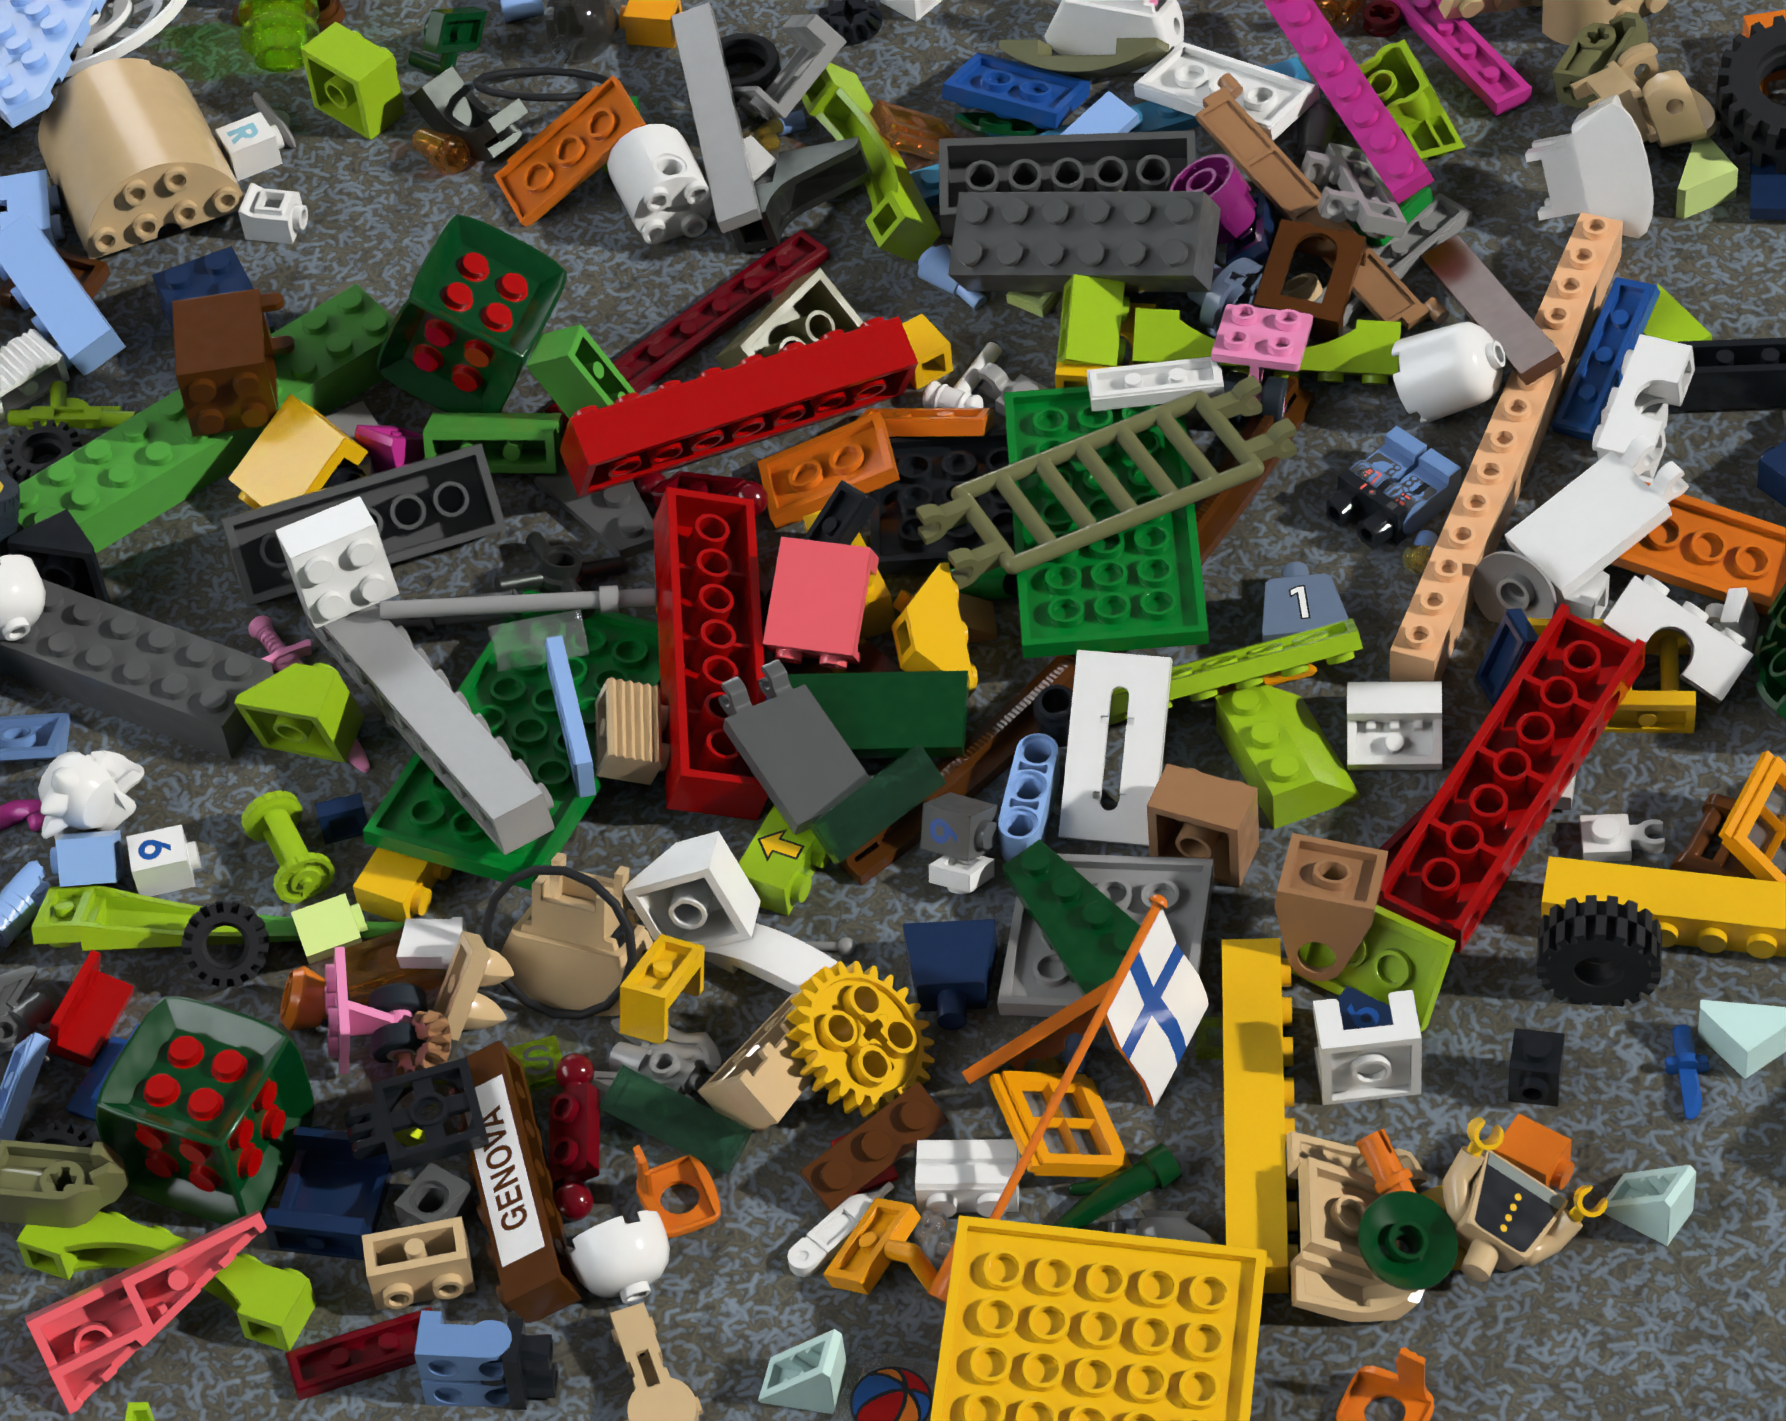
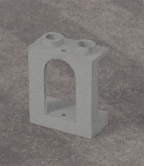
[732,14,847,119]

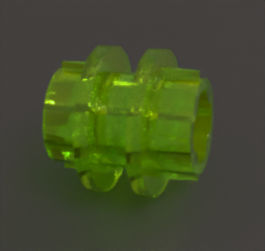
[238,0,321,73]

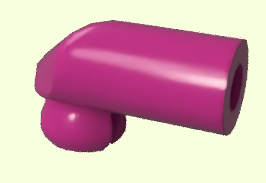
[0,799,46,832]

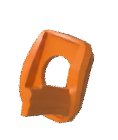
[633,1145,721,1238]
[1335,1347,1434,1421]

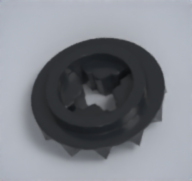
[819,0,882,45]

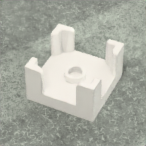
[1313,990,1422,1105]

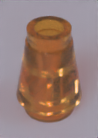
[412,128,470,175]

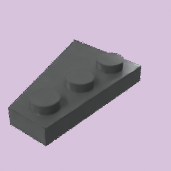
[533,465,654,559]

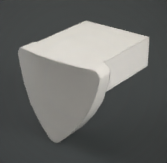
[396,917,468,971]

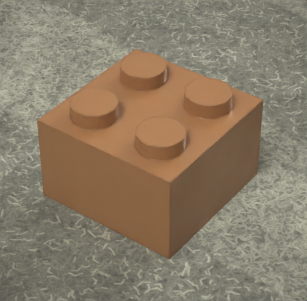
[1147,763,1259,888]

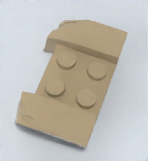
[1286,1131,1428,1322]

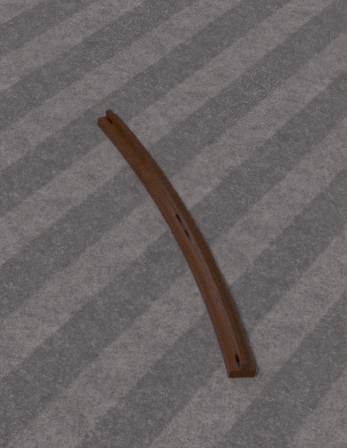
[831,375,1315,886]

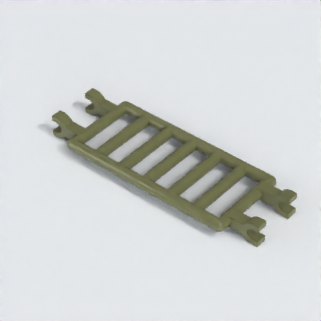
[916,375,1297,589]

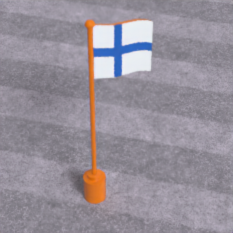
[927,894,1209,1304]

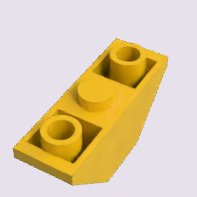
[891,562,978,698]

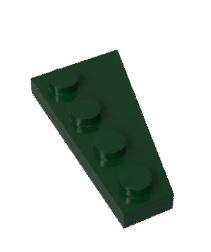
[1003,839,1140,996]

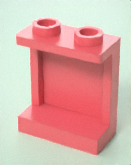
[763,537,879,670]

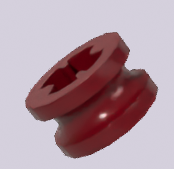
[1363,0,1400,38]

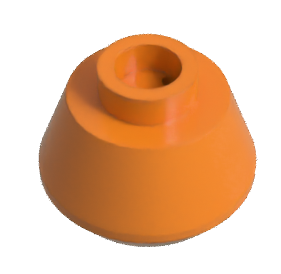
[280,966,328,1031]

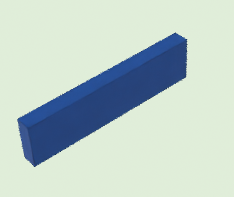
[1551,277,1660,442]

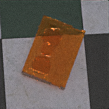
[870,100,956,161]
[345,929,446,1007]

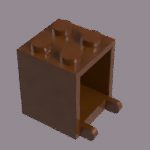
[172,288,295,437]

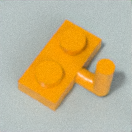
[823,1197,938,1295]

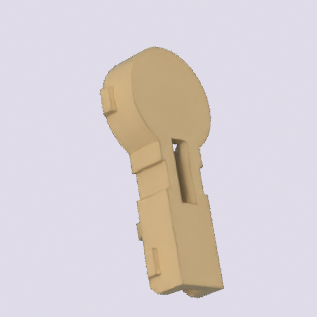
[610,1302,703,1421]

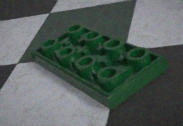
[788,670,970,758]

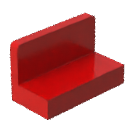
[48,950,134,1068]

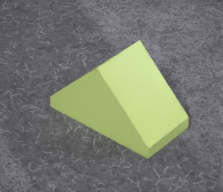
[1676,137,1738,219]

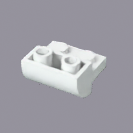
[1347,681,1442,770]

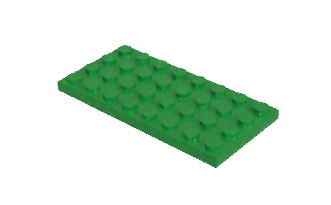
[1004,386,1209,659]
[363,589,661,890]

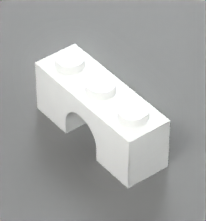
[1592,334,1695,479]
[1600,575,1754,703]

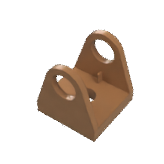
[1274,833,1388,981]

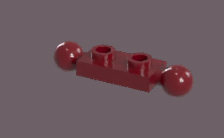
[634,471,768,516]
[549,1053,600,1222]

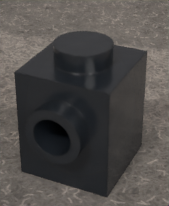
[1508,1028,1565,1107]

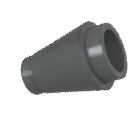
[1296,103,1338,164]

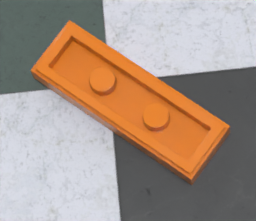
[857,408,995,437]

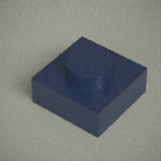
[315,793,368,845]

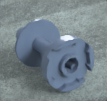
[1137,258,1265,339]

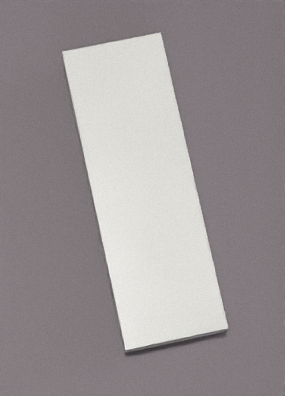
[1087,357,1224,411]

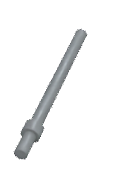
[380,585,655,619]

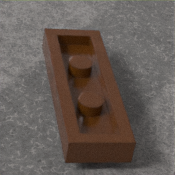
[798,1081,949,1213]

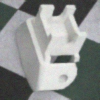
[1044,0,1184,73]
[1525,94,1654,239]

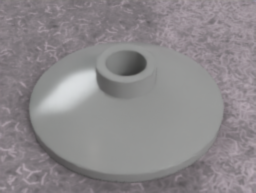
[1472,551,1557,623]

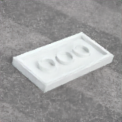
[1134,42,1320,141]

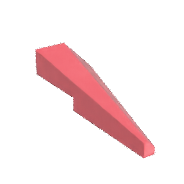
[25,1210,267,1414]

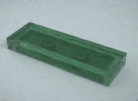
[808,744,946,864]
[599,1065,753,1176]

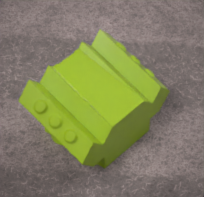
[1357,39,1465,161]

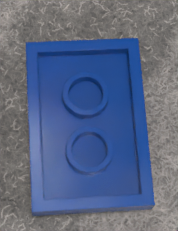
[942,52,1090,129]

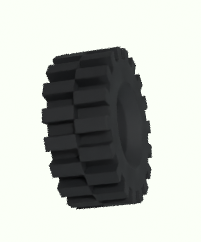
[1536,895,1662,1007]

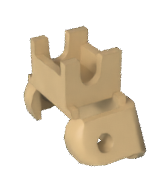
[1570,43,1718,148]
[499,852,653,1016]

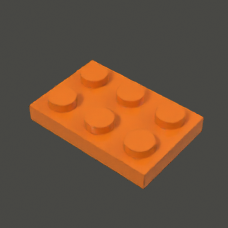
[757,411,900,530]

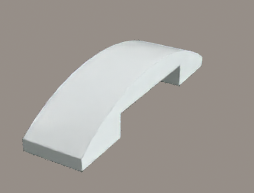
[704,923,837,994]

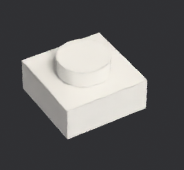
[929,855,994,894]

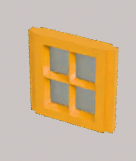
[1718,750,1786,883]
[988,1071,1131,1178]

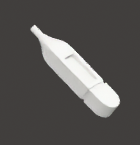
[787,1181,894,1277]

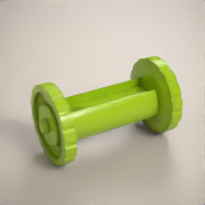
[241,790,335,904]

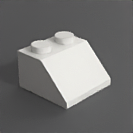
[624,831,761,950]

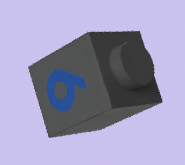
[921,792,998,862]

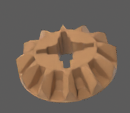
[393,1010,452,1076]

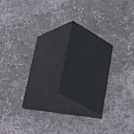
[7,509,111,604]

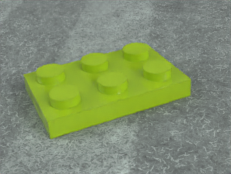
[1292,905,1456,1032]

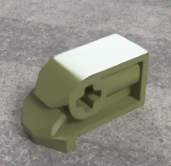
[1552,12,1649,109]
[0,1139,129,1228]

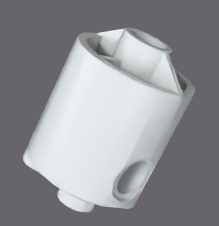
[607,124,713,244]

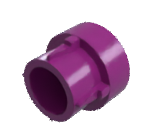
[1169,154,1257,245]

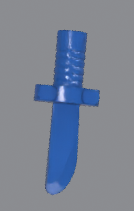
[1664,1024,1709,1120]

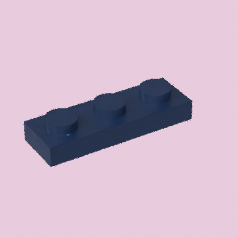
[1226,192,1275,266]

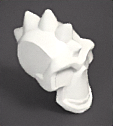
[38,750,144,840]

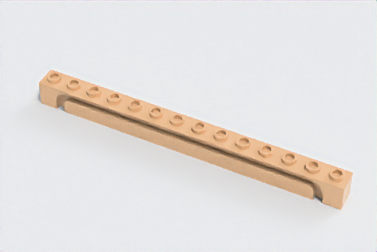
[1390,212,1623,682]

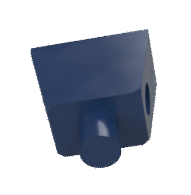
[903,919,998,1030]

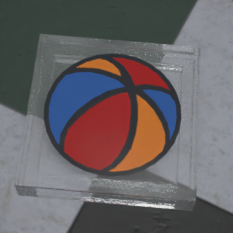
[830,1348,938,1421]

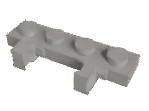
[1300,142,1407,239]

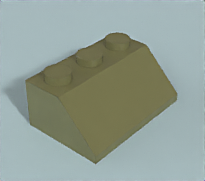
[715,268,864,370]

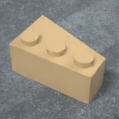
[698,991,815,1134]

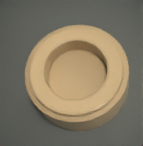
[1280,273,1323,301]

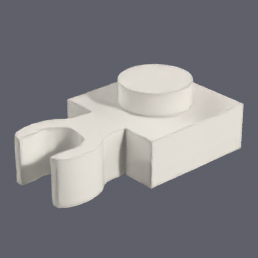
[1579,814,1665,862]

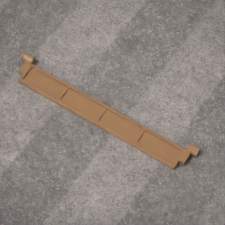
[1195,73,1450,330]

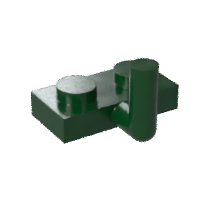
[408,6,487,75]

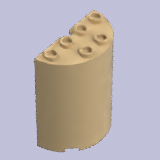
[38,58,245,259]

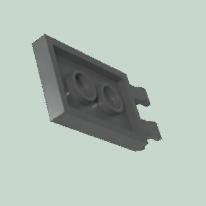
[718,659,878,835]

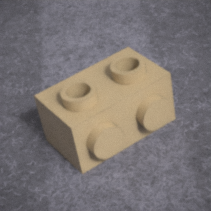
[362,1216,476,1310]

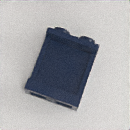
[264,1126,393,1260]

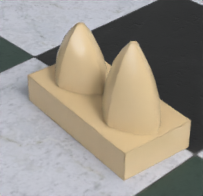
[433,931,514,1041]

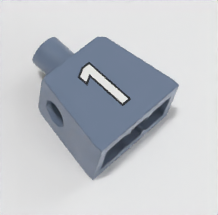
[1262,562,1349,642]

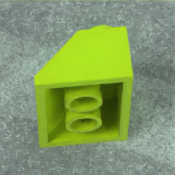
[1215,683,1360,829]

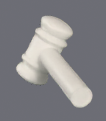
[922,342,1002,408]

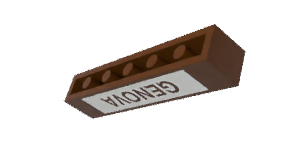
[449,1040,582,1323]

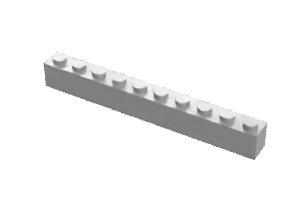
[298,596,555,855]

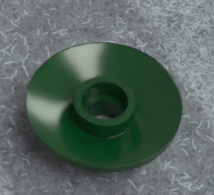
[954,112,1037,137]
[1358,1191,1458,1291]

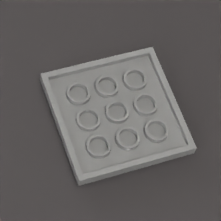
[997,854,1215,1017]

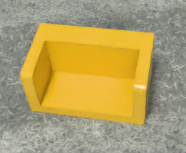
[619,934,705,1045]

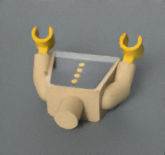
[1442,1117,1608,1282]

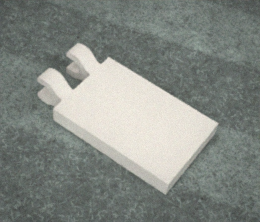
[1505,434,1689,600]

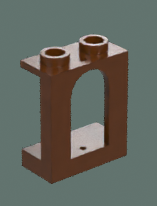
[1253,219,1366,343]

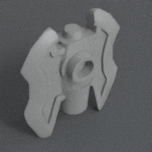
[591,1018,721,1122]

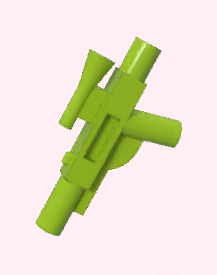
[8,381,138,430]

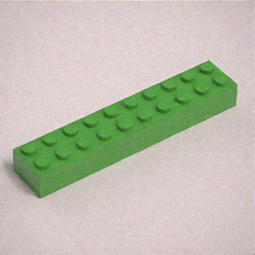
[16,283,394,553]

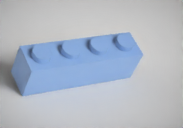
[0,213,126,376]

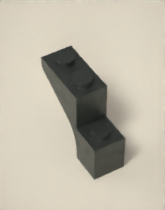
[731,137,871,253]

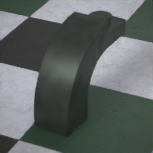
[409,66,528,161]

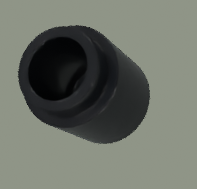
[1033,684,1073,747]

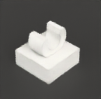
[1705,587,1760,652]

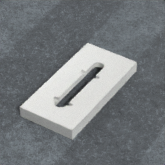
[1058,650,1173,846]

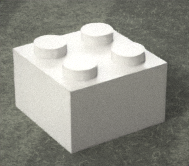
[275,496,399,629]

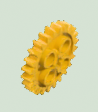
[786,961,935,1118]

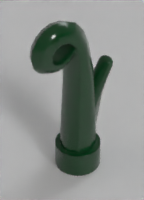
[1052,1143,1182,1229]

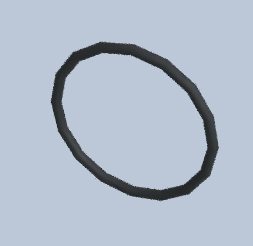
[473,67,609,102]
[482,865,637,1020]

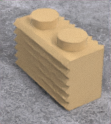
[595,677,669,785]

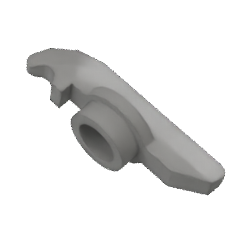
[253,92,296,149]

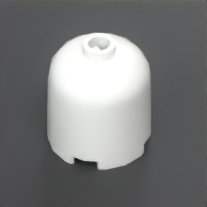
[1391,322,1506,424]

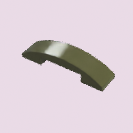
[999,38,1169,79]

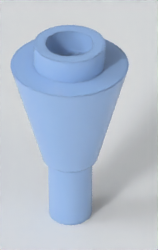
[918,245,987,310]

